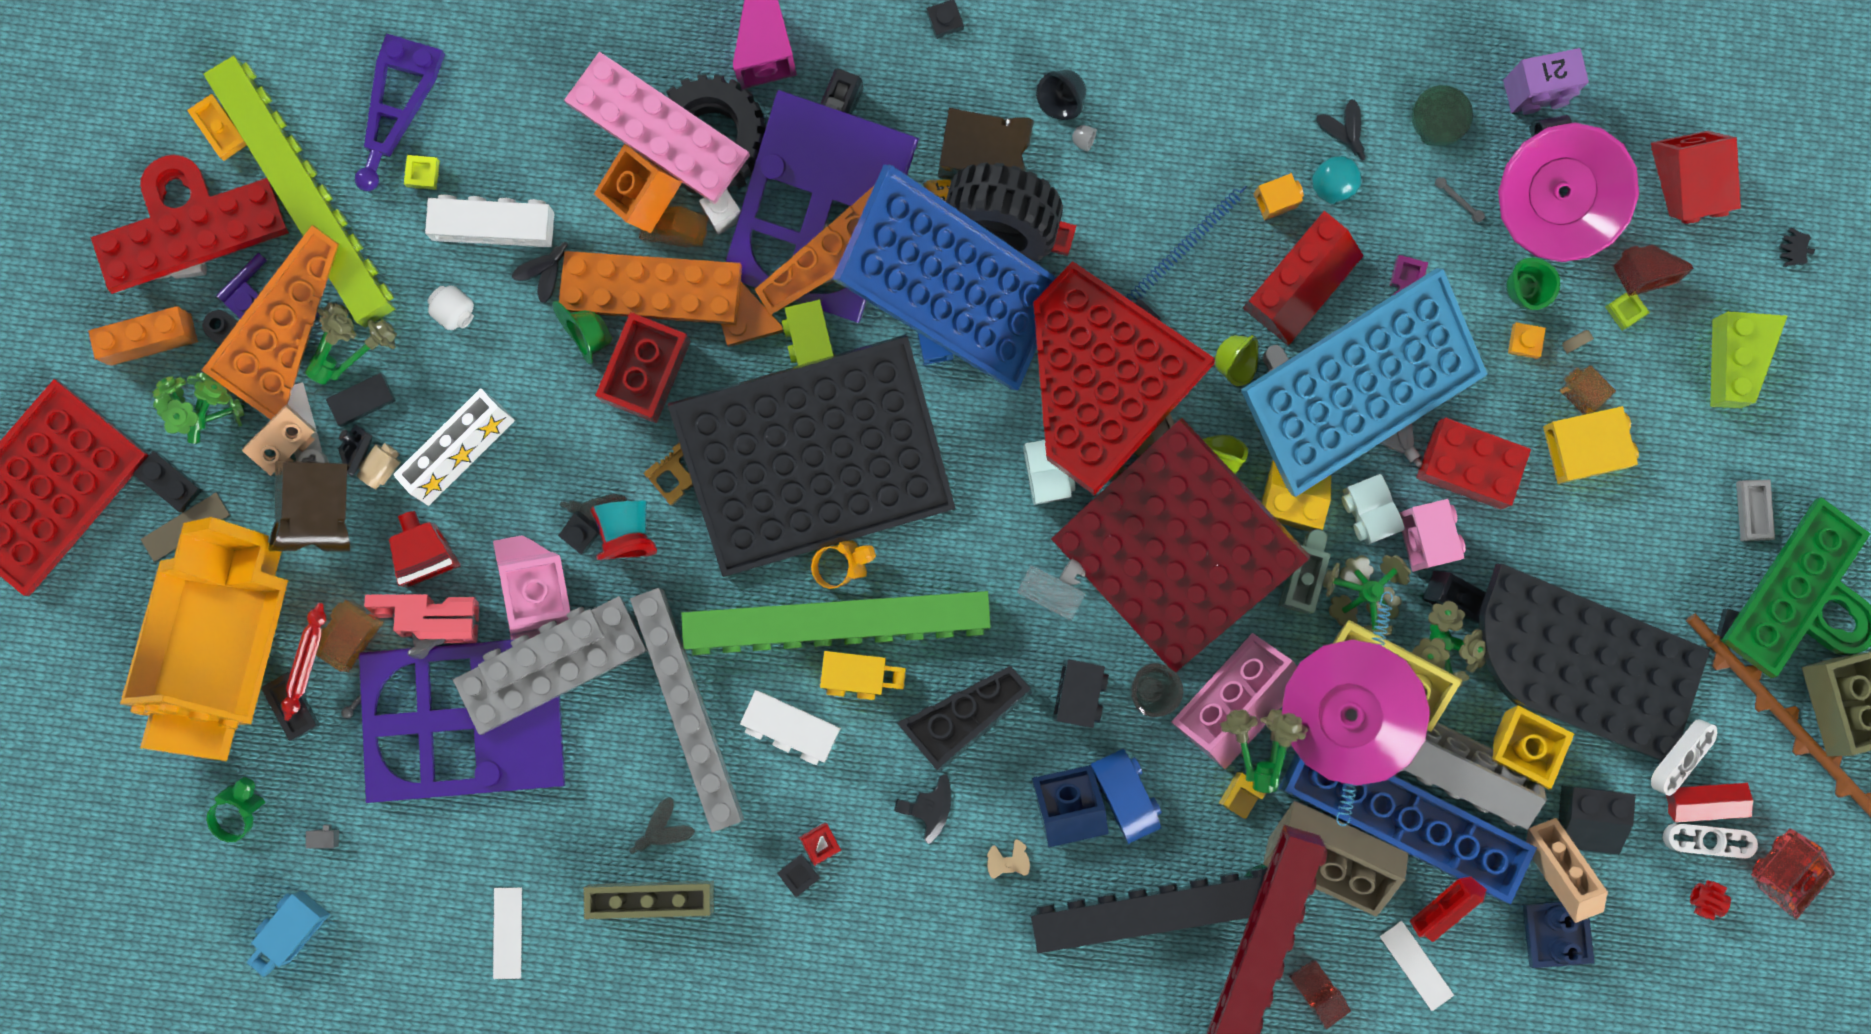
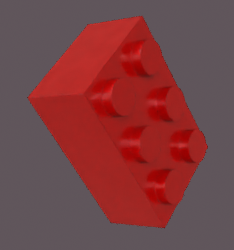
[595,312,691,424]
[1416,417,1531,510]

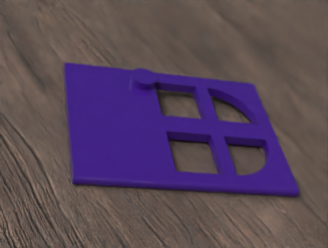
[726,90,919,323]
[359,638,565,803]

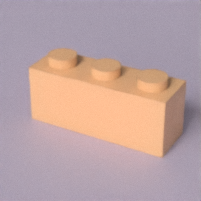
[1526,818,1608,923]

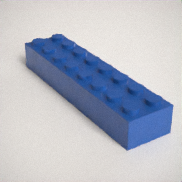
[1278,752,1537,904]

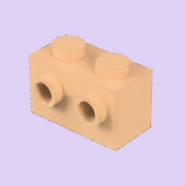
[242,404,315,476]

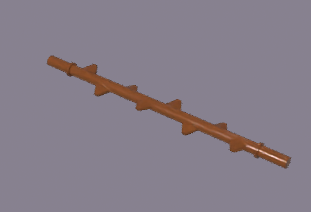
[1686,613,1871,818]

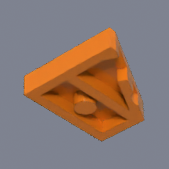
[721,282,783,347]

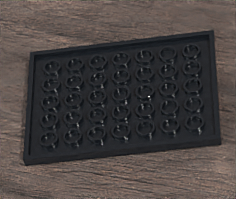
[668,334,956,577]

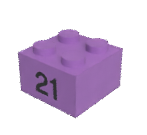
[1503,48,1589,115]

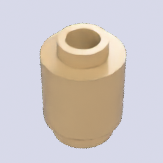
[356,443,401,489]

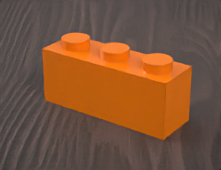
[88,306,198,366]

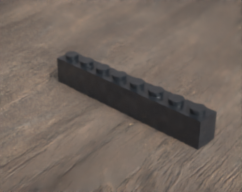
[1031,867,1268,954]

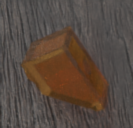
[639,206,708,248]

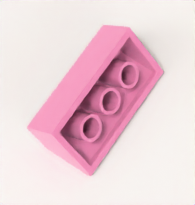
[1172,633,1297,769]

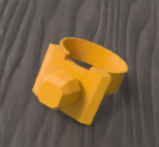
[811,540,876,589]

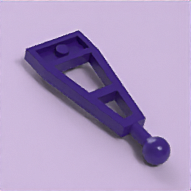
[354,33,445,192]

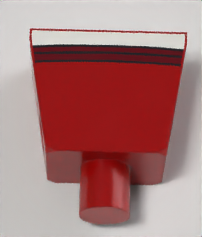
[389,511,461,588]

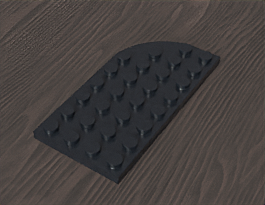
[1479,564,1710,762]

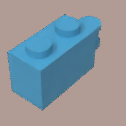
[247,891,330,978]

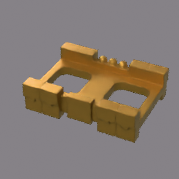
[643,443,693,506]

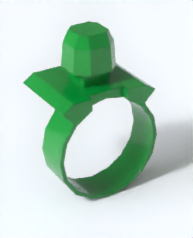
[206,777,266,842]

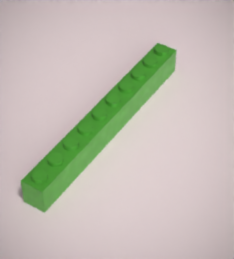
[681,591,991,655]

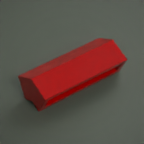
[1666,783,1753,822]
[1409,877,1486,942]

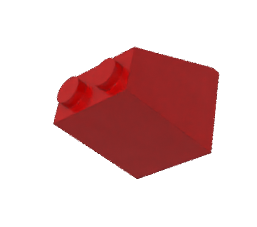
[1651,131,1741,224]

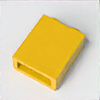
[1543,406,1639,484]

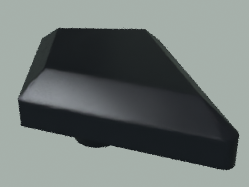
[338,424,372,476]

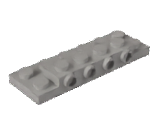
[453,596,648,735]

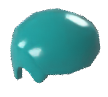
[1312,156,1361,203]

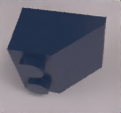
[1032,765,1109,847]

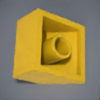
[1261,460,1332,532]
[1493,705,1574,790]

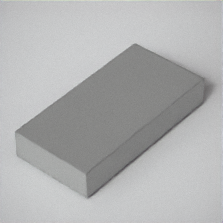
[1736,480,1775,541]

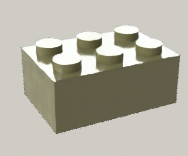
[1801,651,1871,757]

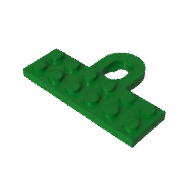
[1721,497,1871,678]

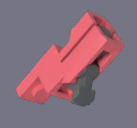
[364,594,479,659]

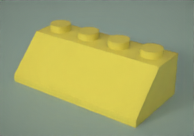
[1332,620,1462,732]

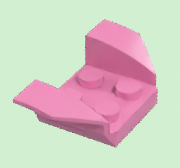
[493,535,571,640]

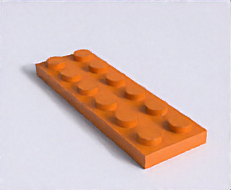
[559,251,742,325]

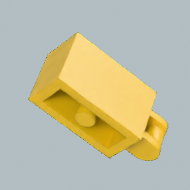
[820,651,906,700]

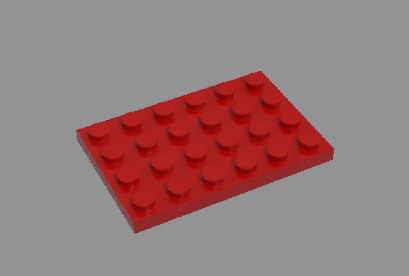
[0,379,149,596]

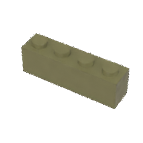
[584,880,714,919]

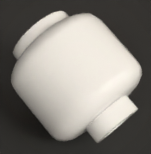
[427,285,474,330]

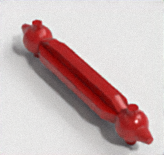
[281,602,327,721]

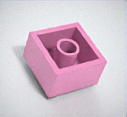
[1399,499,1466,572]

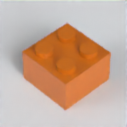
[594,143,682,233]

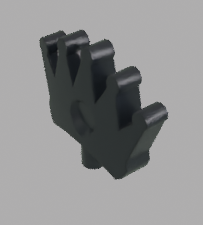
[1779,228,1815,267]

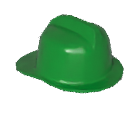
[552,301,612,364]

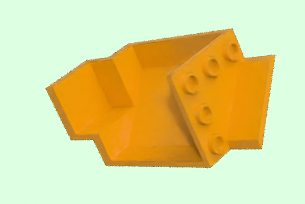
[120,517,288,762]

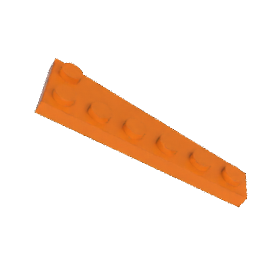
[754,186,874,315]

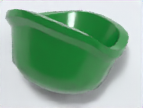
[1506,258,1560,310]

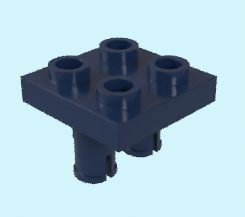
[1523,901,1595,968]

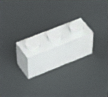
[740,690,841,765]

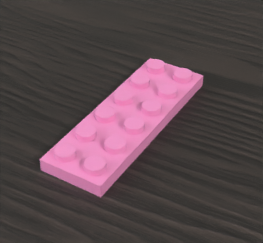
[564,52,750,204]

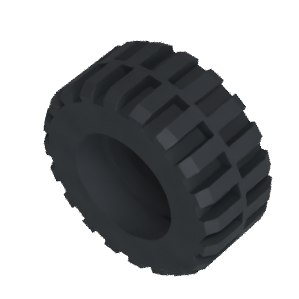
[666,74,766,194]
[946,162,1063,261]

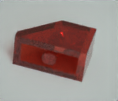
[1613,245,1694,296]

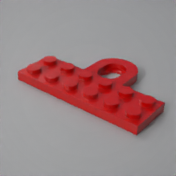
[90,155,289,294]

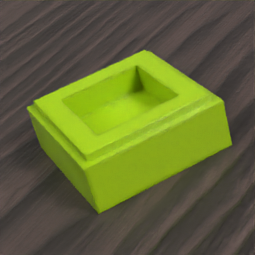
[1605,288,1650,331]

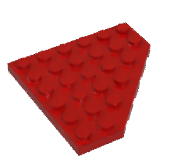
[1033,261,1215,495]

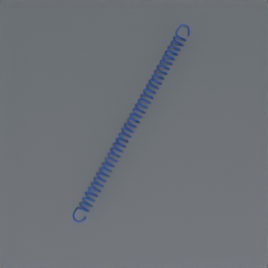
[1127,185,1247,301]

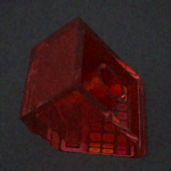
[1751,828,1835,920]

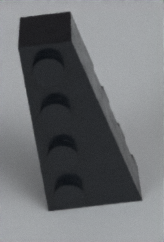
[897,666,1032,773]

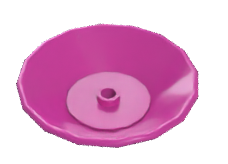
[1498,122,1639,262]
[1282,640,1430,786]

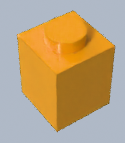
[1253,173,1304,221]

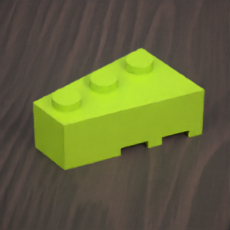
[782,299,833,365]
[1710,312,1788,409]

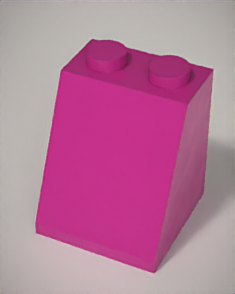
[733,0,797,89]

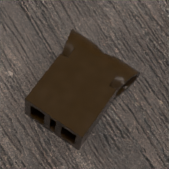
[937,108,1034,179]
[268,461,350,552]

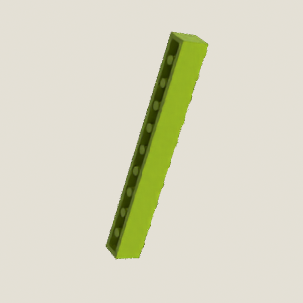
[203,55,395,328]

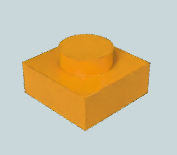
[1508,322,1546,359]

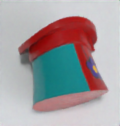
[591,500,657,560]

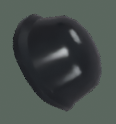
[1036,69,1087,120]

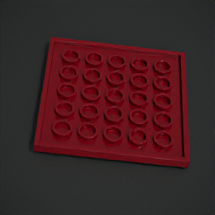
[1051,418,1311,674]

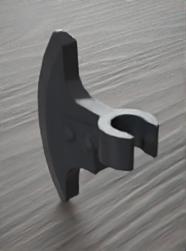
[894,774,951,844]

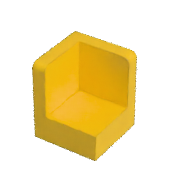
[1219,772,1266,819]

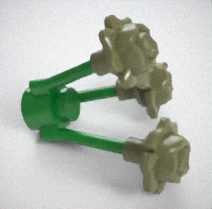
[305,302,397,385]
[1220,709,1308,793]

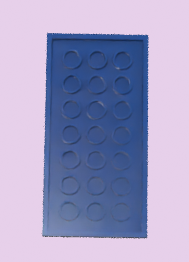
[832,165,1057,391]

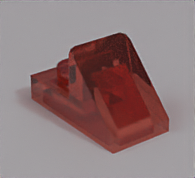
[1289,959,1351,1029]

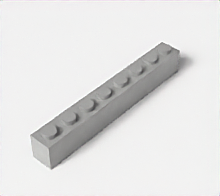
[630,588,745,832]

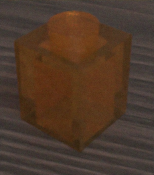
[1559,365,1616,415]

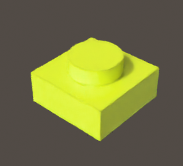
[404,155,440,190]

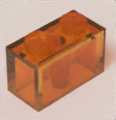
[316,600,384,672]

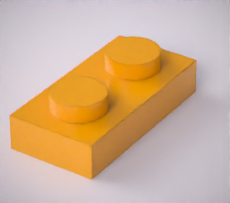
[187,94,247,161]

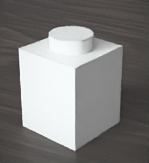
[699,188,740,235]

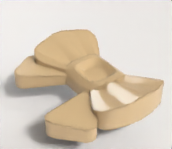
[987,839,1030,879]

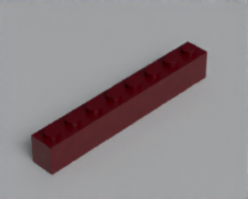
[1206,825,1327,1034]

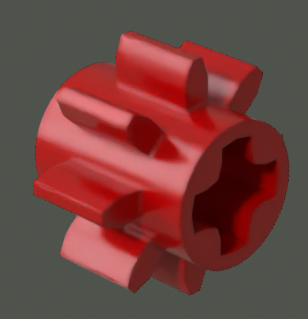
[1690,880,1731,920]

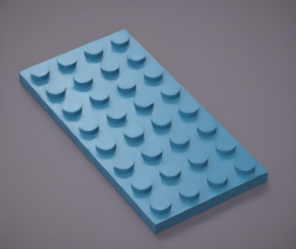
[1241,268,1488,497]

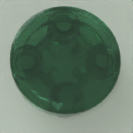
[1411,85,1473,145]

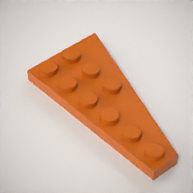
[201,225,339,420]

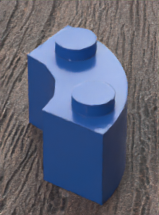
[1091,748,1162,844]

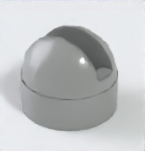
[1072,125,1097,151]
[1059,559,1085,585]

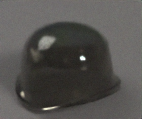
[1130,663,1183,717]

